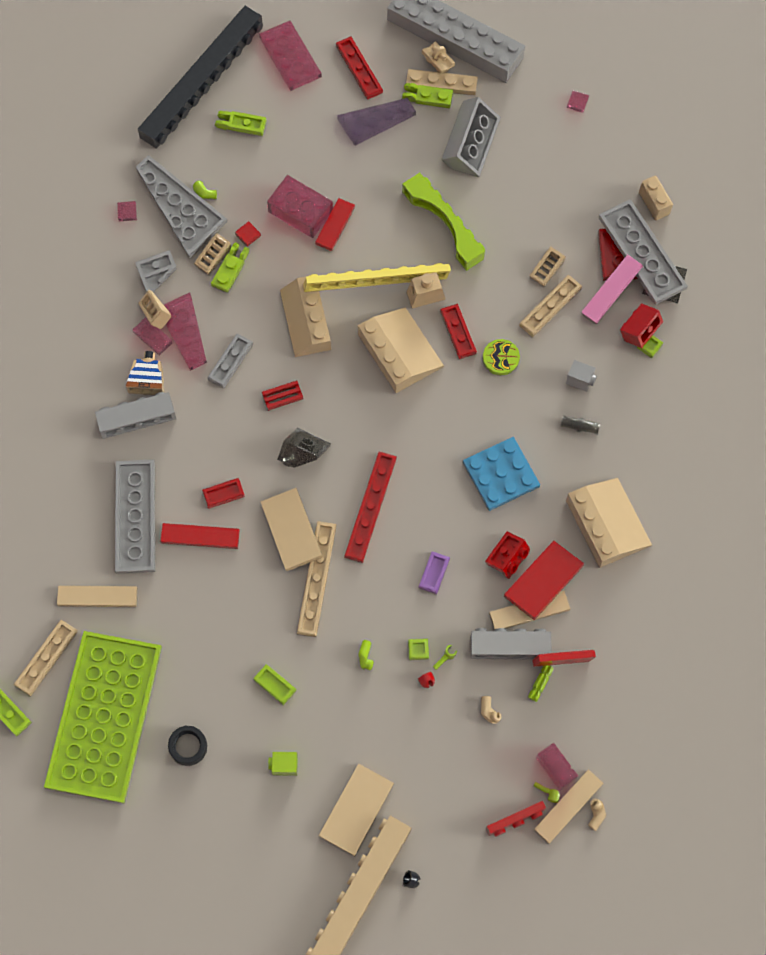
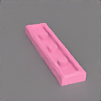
[582,254,643,324]

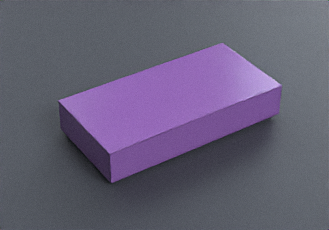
[419,551,450,594]

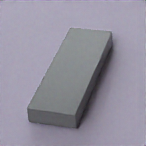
[207,333,253,389]

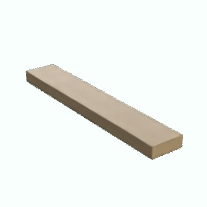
[297,521,337,637]

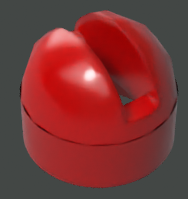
[418,672,435,688]

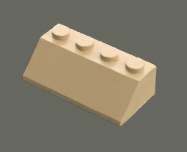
[280,276,331,357]

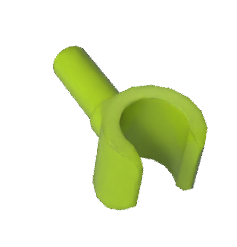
[433,645,457,670]
[533,782,560,803]

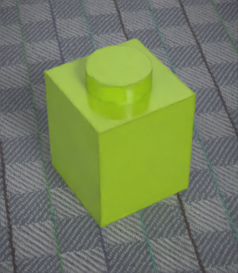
[268,752,298,776]

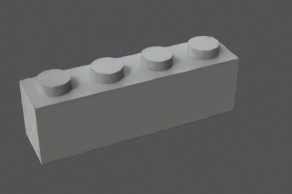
[95,392,176,439]
[470,628,552,659]

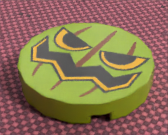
[482,339,520,376]

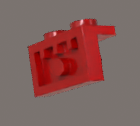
[485,531,530,579]

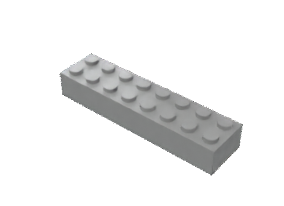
[387,0,525,83]

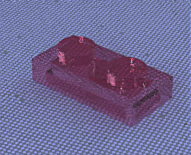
[132,317,172,356]

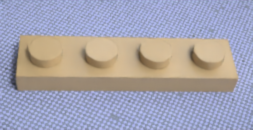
[406,69,478,95]

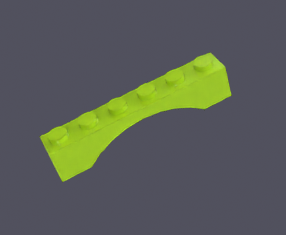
[402,172,485,271]

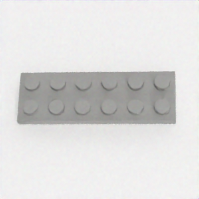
[599,199,688,305]
[115,460,155,574]

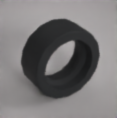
[168,725,208,766]

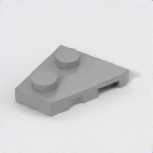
[135,250,177,293]

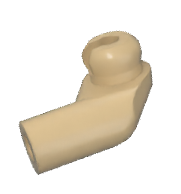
[481,696,502,724]
[588,799,606,831]

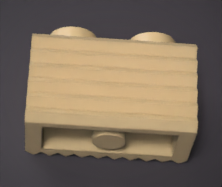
[638,175,673,220]

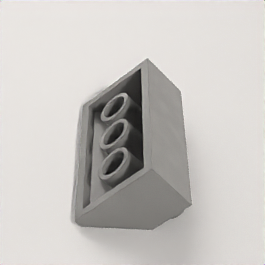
[442,97,501,177]

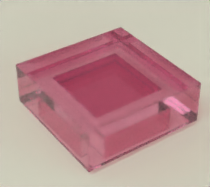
[567,90,589,113]
[117,201,137,222]

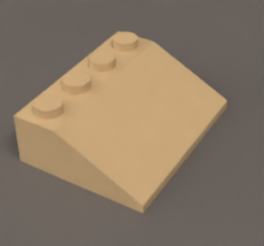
[358,307,444,393]
[566,478,652,568]

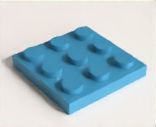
[463,436,540,511]

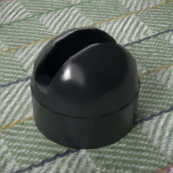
[403,870,420,888]

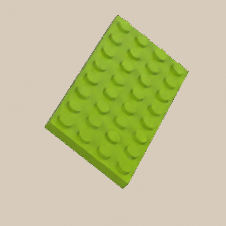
[44,631,162,804]

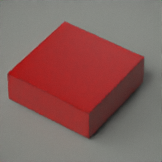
[235,221,261,247]

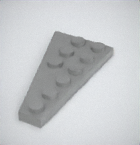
[136,155,227,258]

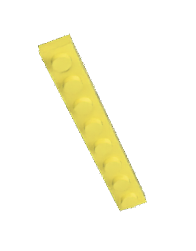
[303,263,451,292]

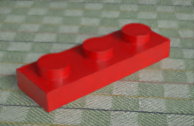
[486,800,546,837]

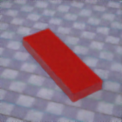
[315,198,355,251]
[440,303,477,359]
[532,650,596,667]

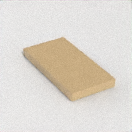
[261,488,323,571]
[319,763,394,857]

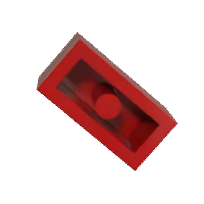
[620,303,663,348]

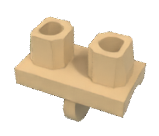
[422,41,455,74]

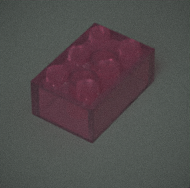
[267,175,333,238]

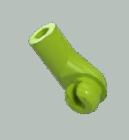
[193,180,217,199]
[358,640,374,670]

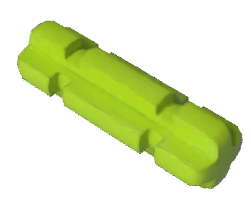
[528,665,554,702]

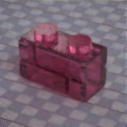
[536,743,578,791]

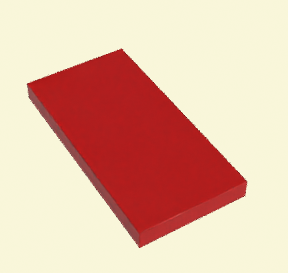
[504,540,584,620]

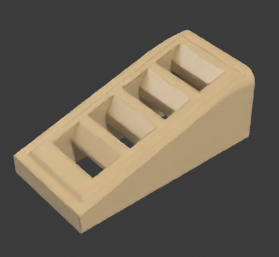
[194,233,231,275]
[529,246,566,286]
[138,290,171,329]

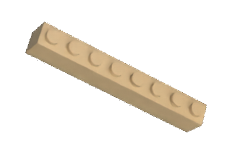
[306,815,412,955]

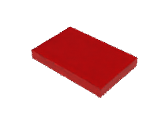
[598,229,638,281]

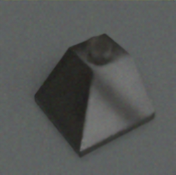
[277,428,331,468]

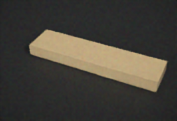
[519,275,582,337]
[57,586,138,607]
[489,591,570,630]
[13,620,78,697]
[534,769,604,844]

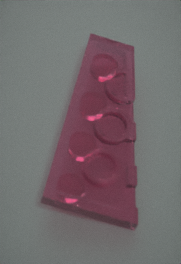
[164,292,207,371]

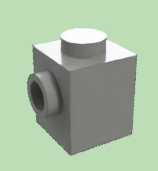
[566,360,597,392]

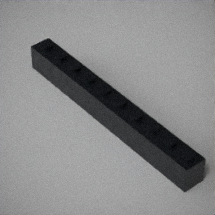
[138,5,263,149]

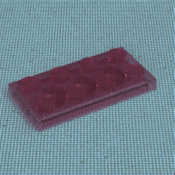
[259,20,322,91]

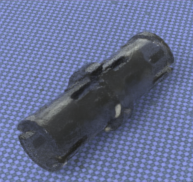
[561,415,600,435]

